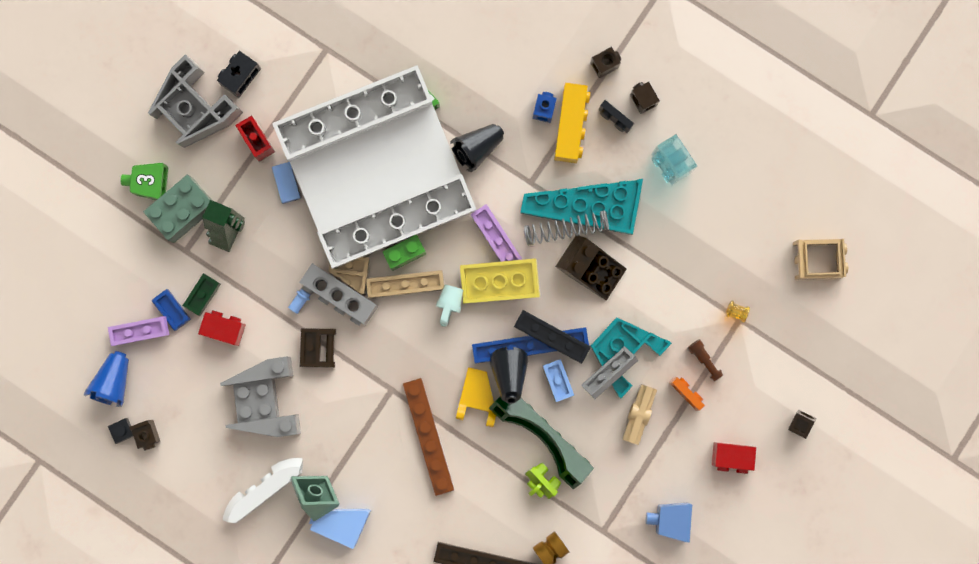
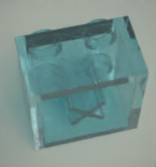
[651,134,697,185]

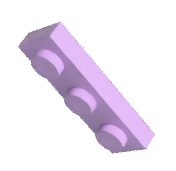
[108,316,169,346]

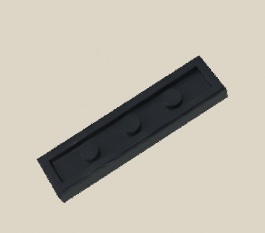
[514,310,591,364]

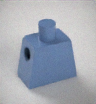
[645,503,692,543]

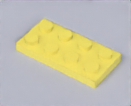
[460,258,540,304]

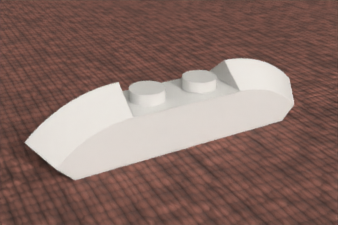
[223,458,303,523]

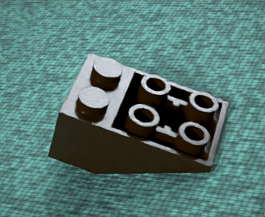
[555,236,627,301]

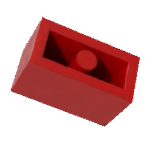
[235,115,275,162]
[198,310,246,346]
[712,442,756,474]

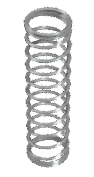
[524,210,609,246]

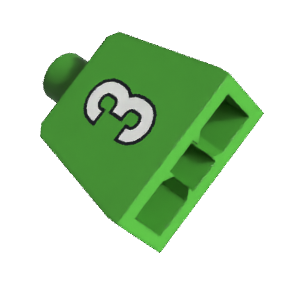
[121,163,168,200]

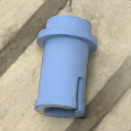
[288,288,311,314]

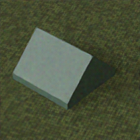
[290,476,339,521]

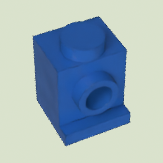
[533,92,557,123]

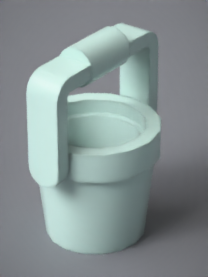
[436,285,463,327]

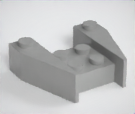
[148,54,243,148]
[220,356,301,437]

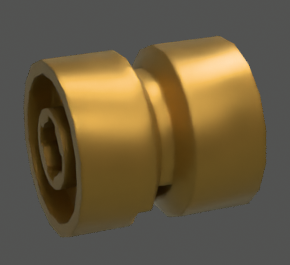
[533,531,570,564]

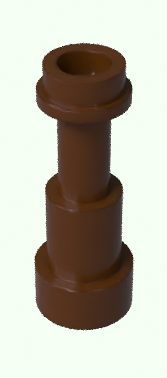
[687,339,723,381]

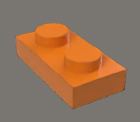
[669,377,705,411]

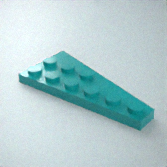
[520,179,643,235]

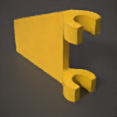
[456,367,496,427]

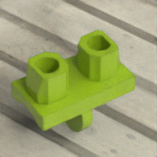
[525,463,561,499]

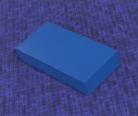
[151,289,191,331]

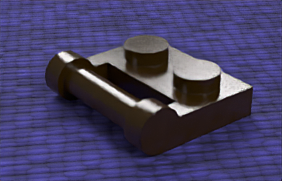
[300,328,336,368]

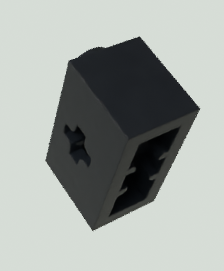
[217,50,261,98]

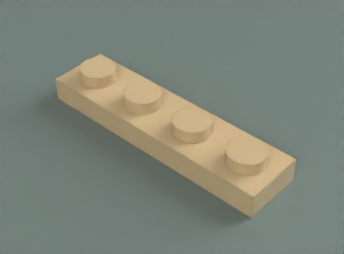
[366,270,444,298]

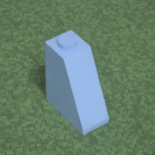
[309,509,371,549]

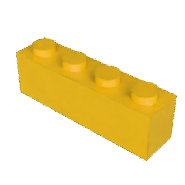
[554,82,590,163]

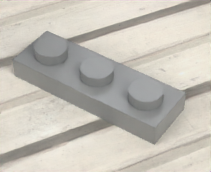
[582,346,638,399]

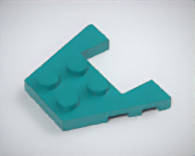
[590,317,672,399]

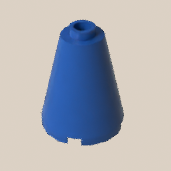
[84,351,129,407]

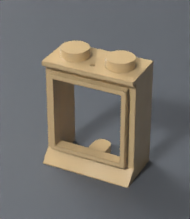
[793,239,848,280]

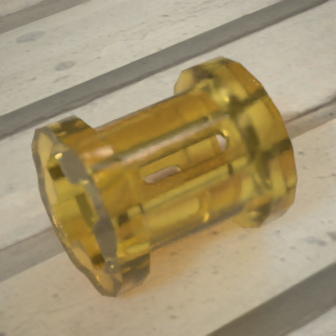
[725,301,750,323]

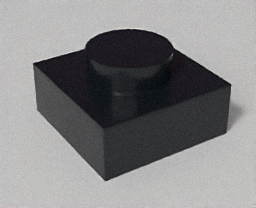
[108,418,133,444]

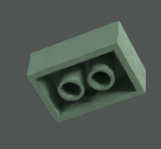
[143,174,212,243]

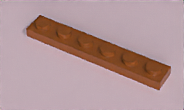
[403,378,454,496]

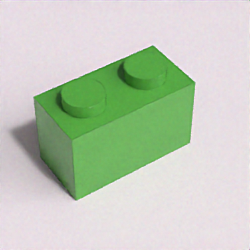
[382,234,426,271]

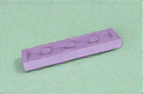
[470,204,522,262]

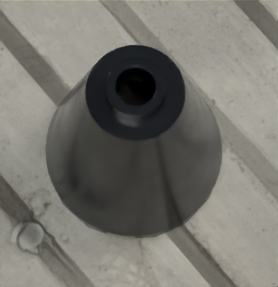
[450,124,504,172]
[490,347,528,404]

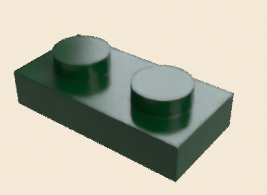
[182,273,221,316]

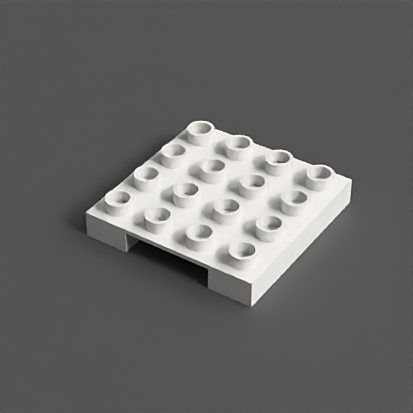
[272,65,476,269]

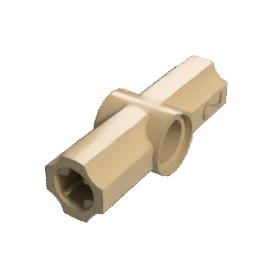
[622,384,657,445]

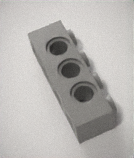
[299,263,378,326]

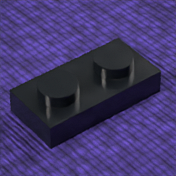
[599,100,634,133]

